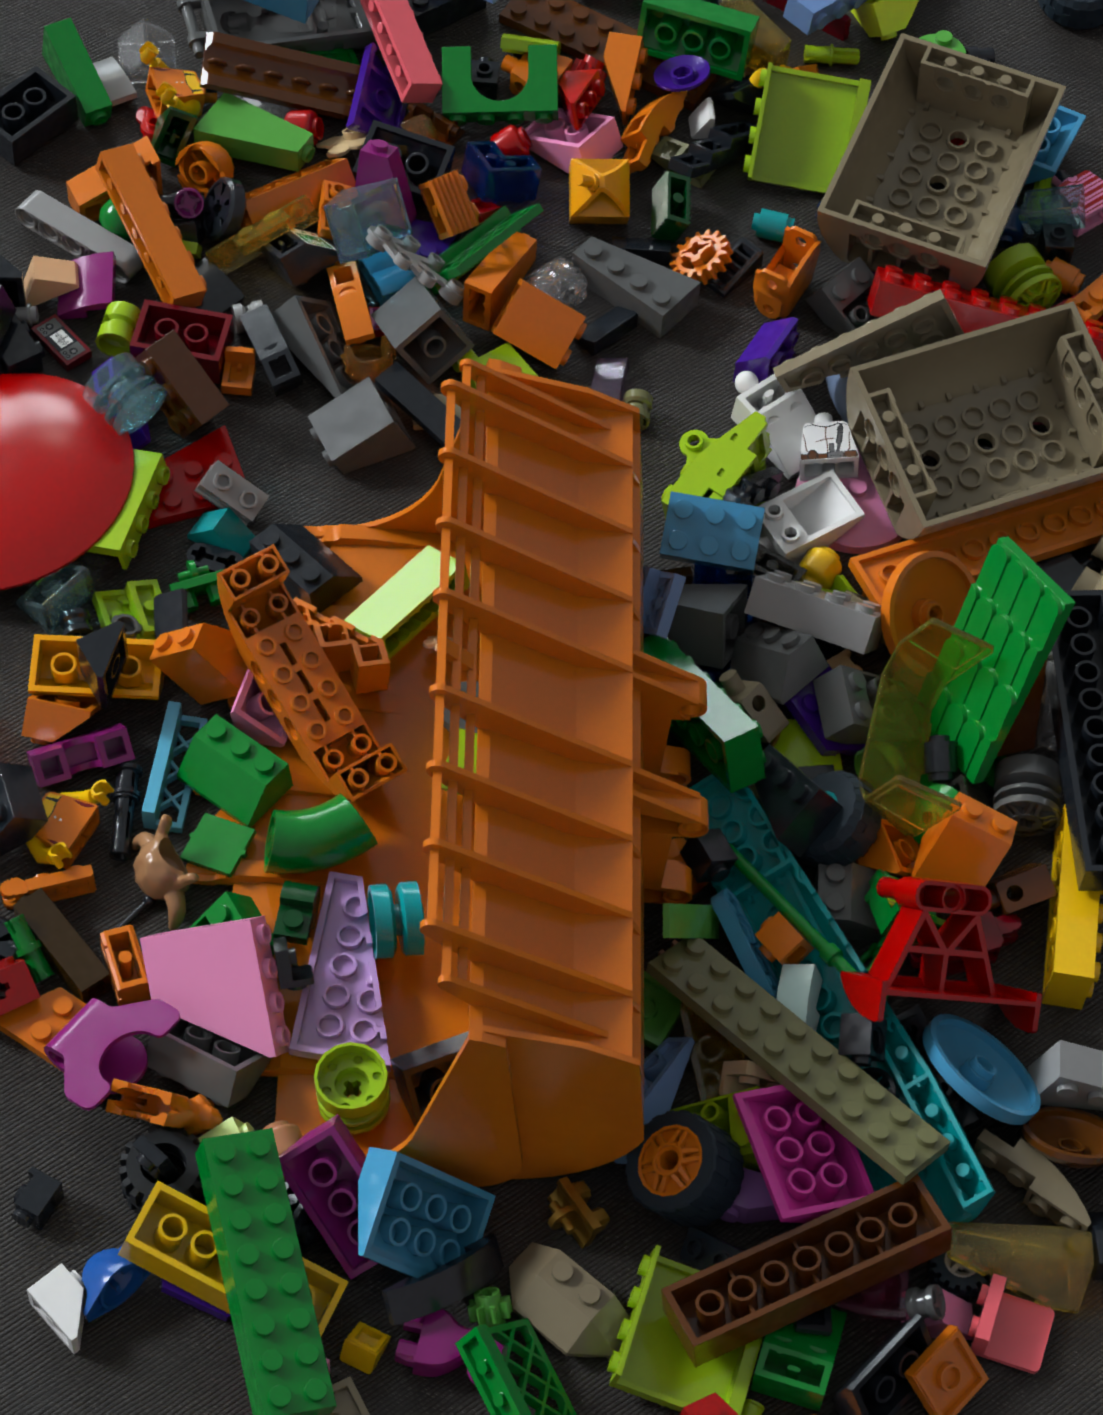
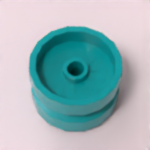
[367,881,425,960]

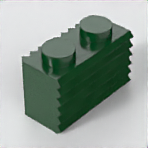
[651,171,692,243]

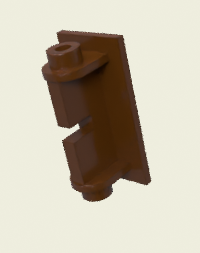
[402,103,465,146]

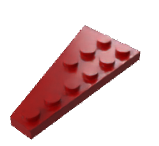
[148,425,245,529]

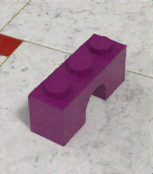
[26,723,135,788]

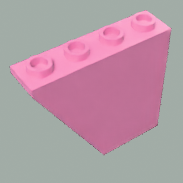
[140,915,291,1058]

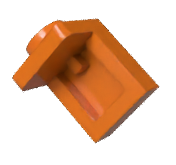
[221,346,256,396]

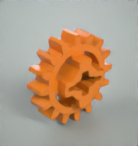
[669,229,733,285]

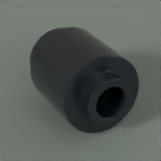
[924,735,957,783]

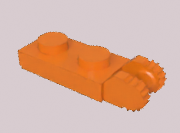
[0,864,97,910]

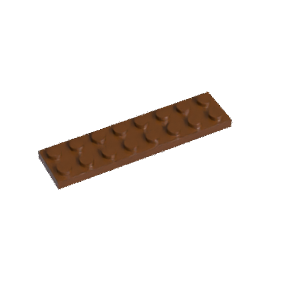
[499,0,721,112]

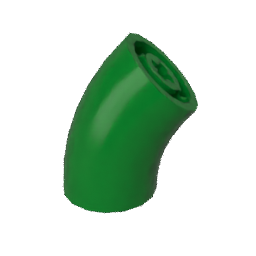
[264,793,378,874]

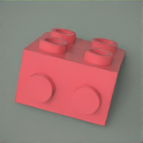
[967,1273,1055,1374]

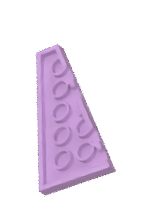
[289,871,391,1072]

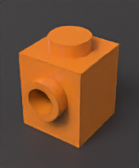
[755,912,814,965]

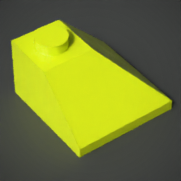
[850,0,919,41]

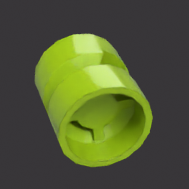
[95,301,141,359]

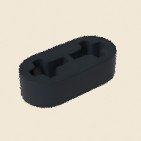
[186,543,244,573]

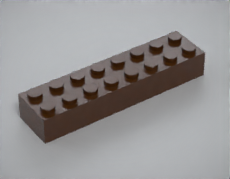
[661,1174,952,1368]

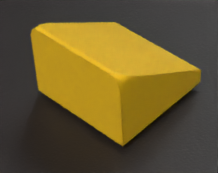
[339,1321,391,1374]

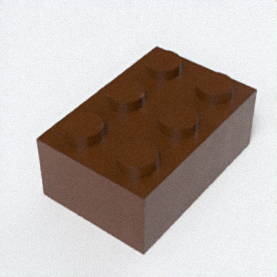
[128,330,230,438]

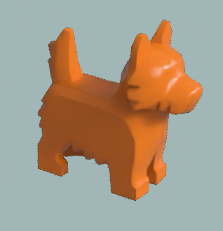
[105,1078,223,1135]

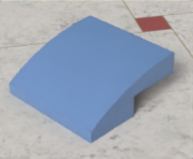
[643,566,686,639]

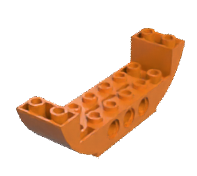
[217,544,408,802]

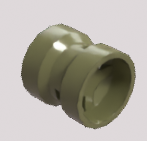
[623,389,653,431]

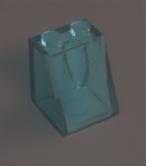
[323,177,413,264]

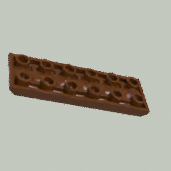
[199,32,361,121]

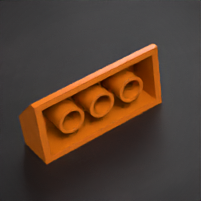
[241,158,356,238]

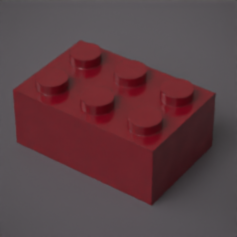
[129,299,234,384]

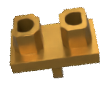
[547,1176,610,1248]

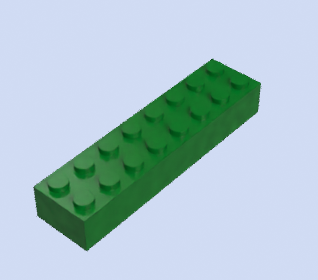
[195,1128,337,1415]

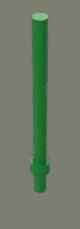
[730,844,858,973]

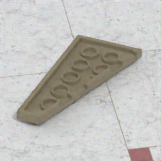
[772,289,965,393]

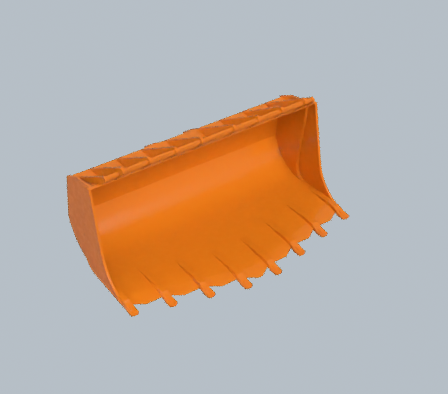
[186,358,709,1187]

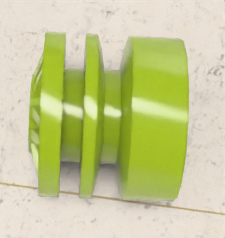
[983,243,1062,309]
[314,1042,391,1134]

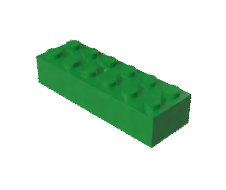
[644,635,766,793]

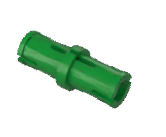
[3,914,54,984]

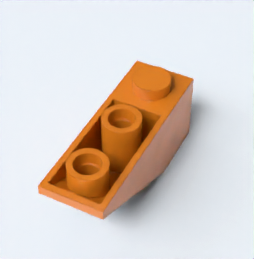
[603,32,648,125]

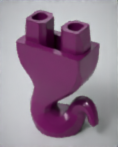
[395,1309,503,1386]

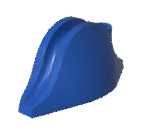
[82,1246,151,1323]

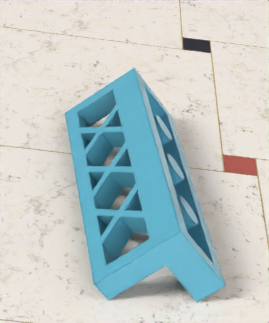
[142,701,208,834]

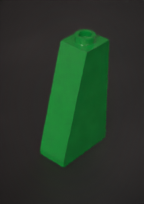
[42,17,113,127]

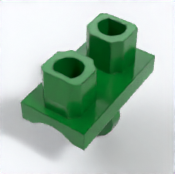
[169,560,224,614]

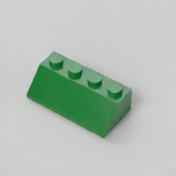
[637,0,760,82]

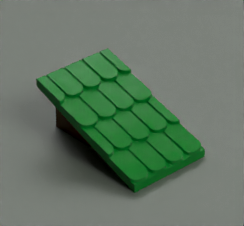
[911,536,1076,784]

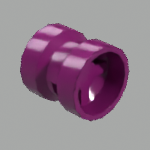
[174,187,204,219]

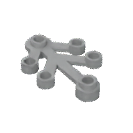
[365,225,464,306]

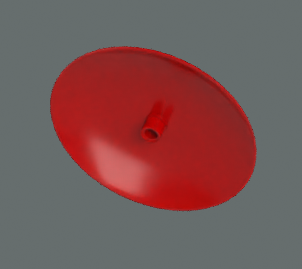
[0,373,134,590]

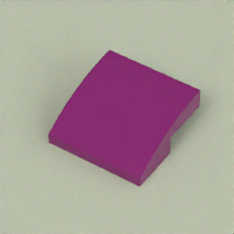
[57,251,116,320]

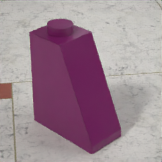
[352,139,417,230]

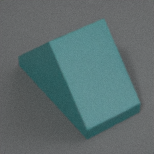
[187,507,256,559]

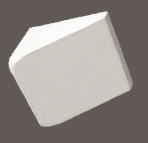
[688,97,715,139]

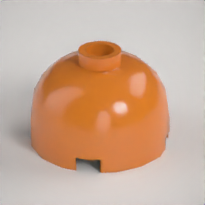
[175,141,234,198]

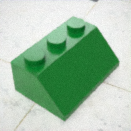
[176,714,293,828]

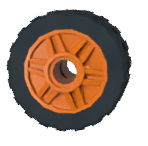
[625,1110,745,1228]

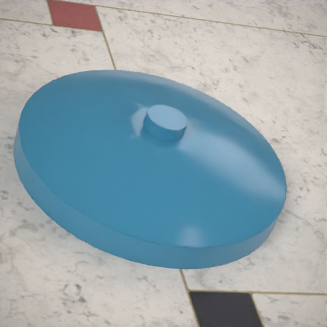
[922,1014,1041,1125]

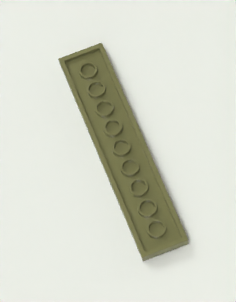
[646,938,950,1185]

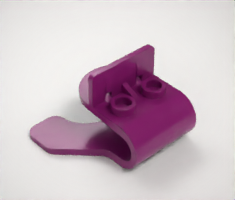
[44,998,180,1110]

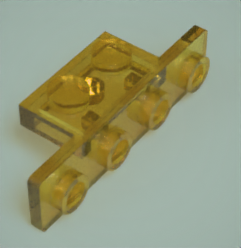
[205,194,319,275]

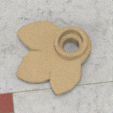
[316,128,367,158]

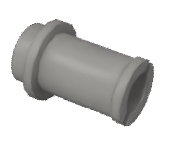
[15,303,39,327]

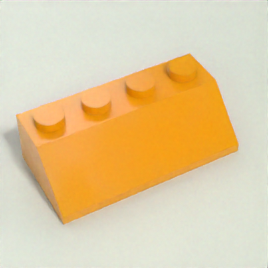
[28,634,165,700]

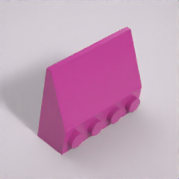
[732,1085,874,1224]

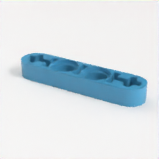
[711,888,779,998]

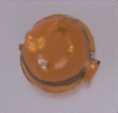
[340,335,396,383]

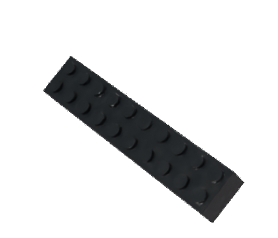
[1046,590,1103,891]

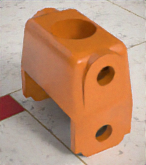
[753,226,821,319]

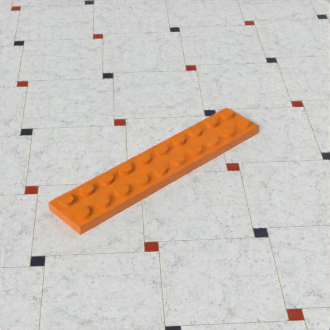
[848,480,1103,611]

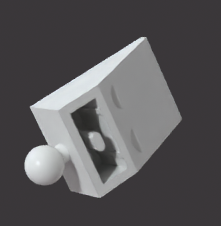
[731,371,816,480]
[756,470,865,573]

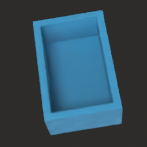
[659,491,765,574]

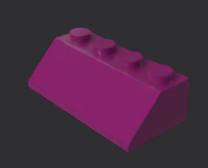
[279,1114,378,1280]

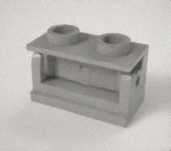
[194,460,269,526]

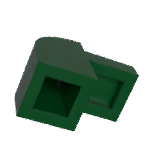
[273,881,320,945]

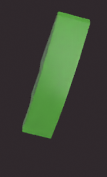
[663,903,719,939]

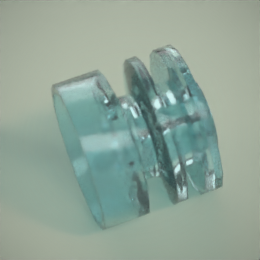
[83,352,167,436]

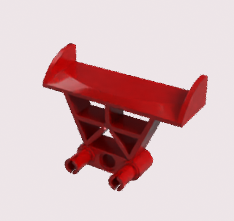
[840,876,1042,1033]

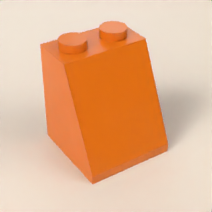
[490,278,587,369]
[149,623,247,705]
[911,792,1017,887]

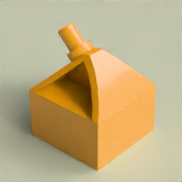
[569,158,630,224]

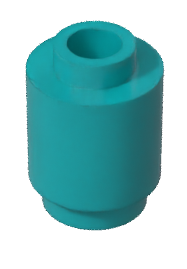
[751,208,795,243]

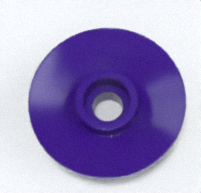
[654,55,710,92]

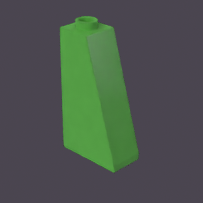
[193,93,315,172]

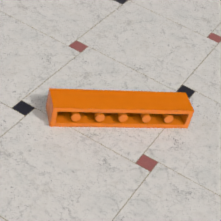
[95,143,207,308]

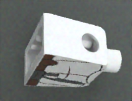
[799,412,859,481]

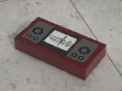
[31,314,92,372]

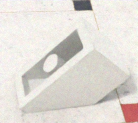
[27,1263,86,1354]

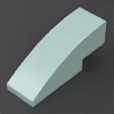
[776,964,823,1031]

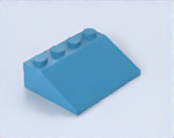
[358,1147,496,1278]

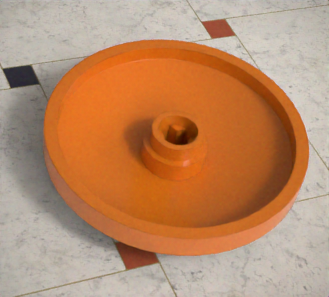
[881,551,975,678]

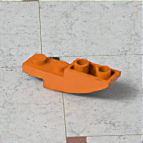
[620,91,688,174]
[327,255,375,346]

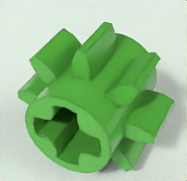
[467,1287,513,1327]

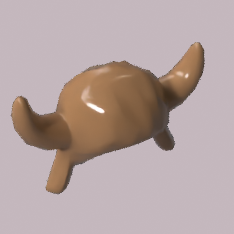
[132,814,199,931]

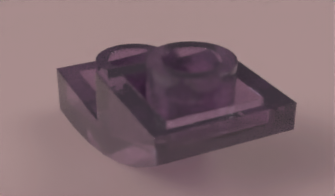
[591,358,629,401]

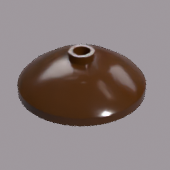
[1021,1107,1103,1168]

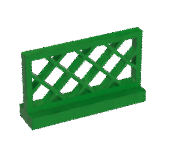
[430,203,544,296]
[455,1318,577,1415]

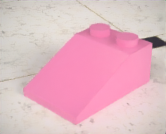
[525,108,624,174]

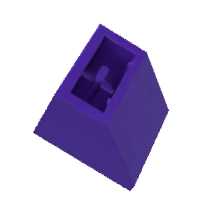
[733,317,800,383]

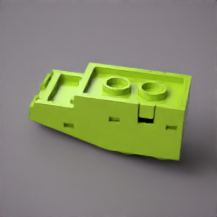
[661,411,772,518]

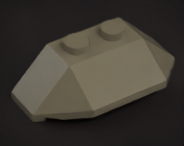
[509,1242,630,1359]

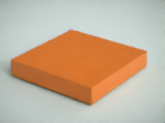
[904,1324,989,1415]

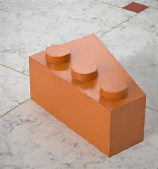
[66,136,163,222]

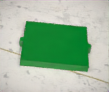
[180,813,256,878]

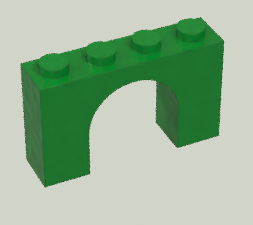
[442,44,559,126]

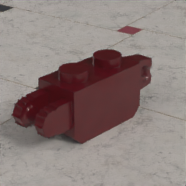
[907,911,1022,977]

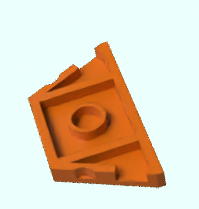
[0,987,86,1071]

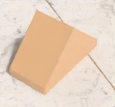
[23,256,79,306]

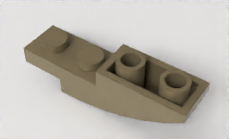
[973,1129,1091,1241]

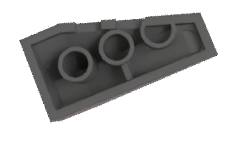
[271,295,356,398]

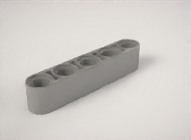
[15,190,144,284]

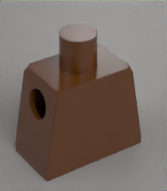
[986,863,1058,914]

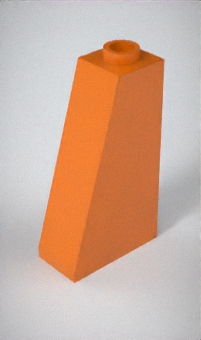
[463,231,537,331]

